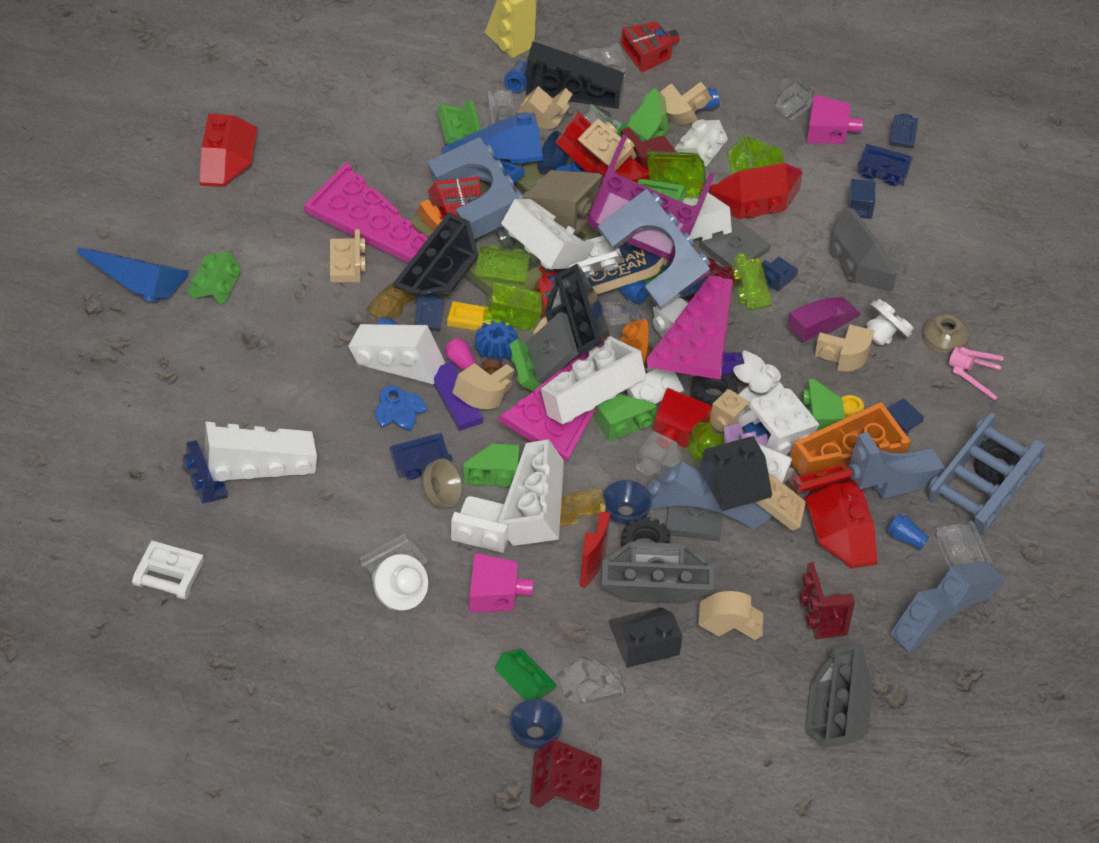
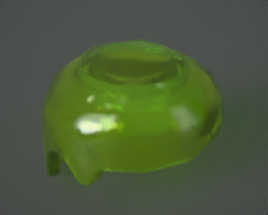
[687,422,725,462]

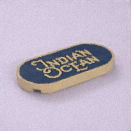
[587,246,667,294]

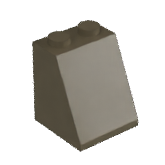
[523,170,603,236]

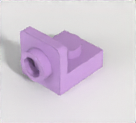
[724,423,768,446]

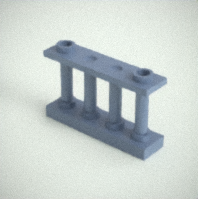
[928,412,1045,535]

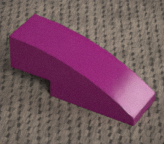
[787,297,860,342]

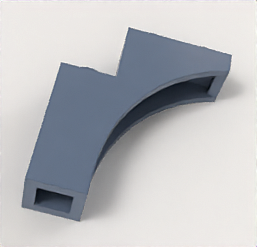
[848,432,945,499]
[647,461,771,530]
[890,561,1005,652]

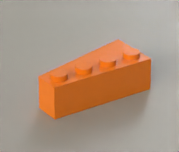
[789,402,911,475]

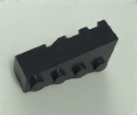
[526,41,624,109]

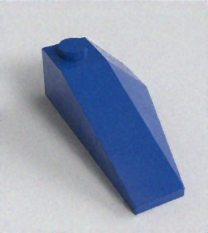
[442,112,543,164]
[77,248,189,302]

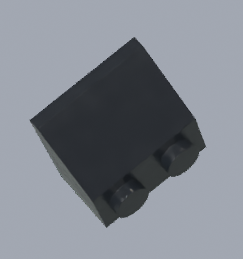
[699,436,772,511]
[609,607,682,668]

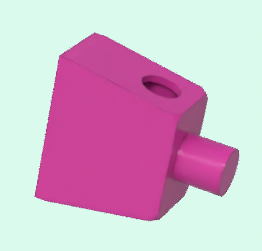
[807,95,863,144]
[469,553,534,613]

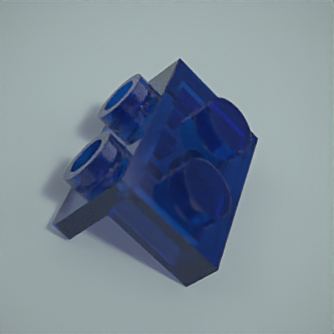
[857,144,913,186]
[389,433,453,480]
[183,440,228,503]

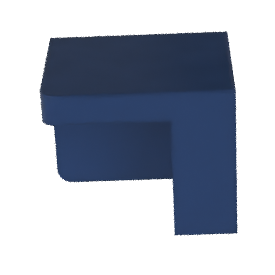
[848,179,876,219]
[886,398,924,436]

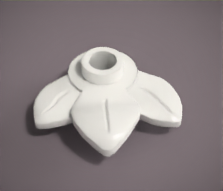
[733,351,781,394]

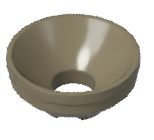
[922,315,969,355]
[421,459,462,508]

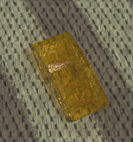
[367,282,418,319]
[560,488,605,526]

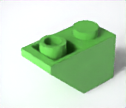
[627,88,669,140]
[802,379,845,432]
[594,394,657,441]
[463,444,519,487]

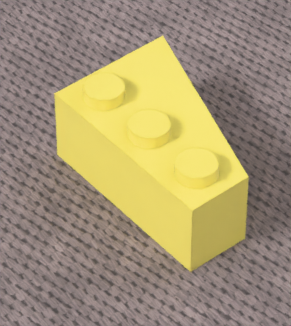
[484,0,536,58]

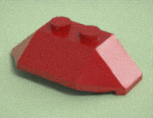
[200,113,258,187]
[708,163,803,220]
[805,478,878,568]

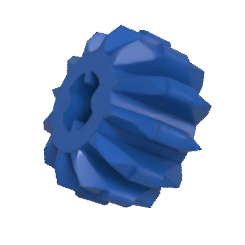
[475,320,518,361]

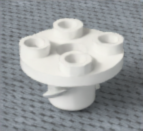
[866,299,914,345]
[372,554,428,611]

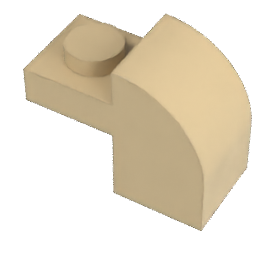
[660,82,712,125]
[516,86,572,129]
[815,324,875,371]
[452,363,514,409]
[698,591,764,640]

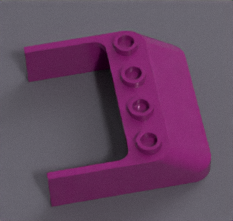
[588,135,715,260]

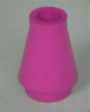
[445,338,479,371]

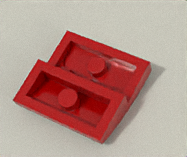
[556,111,601,173]
[787,463,852,494]
[580,511,610,588]

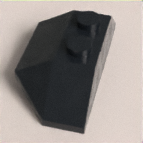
[392,212,479,296]
[545,264,610,355]

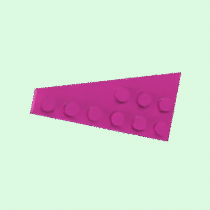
[304,162,428,263]
[647,276,733,380]
[498,342,604,463]

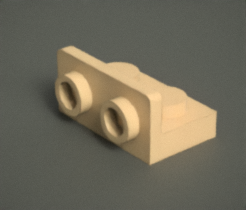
[578,119,637,171]
[330,229,365,282]
[756,473,806,531]

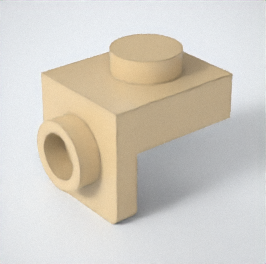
[710,389,749,433]

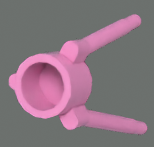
[949,347,1004,400]

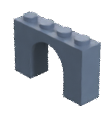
[427,137,523,239]
[598,189,711,310]

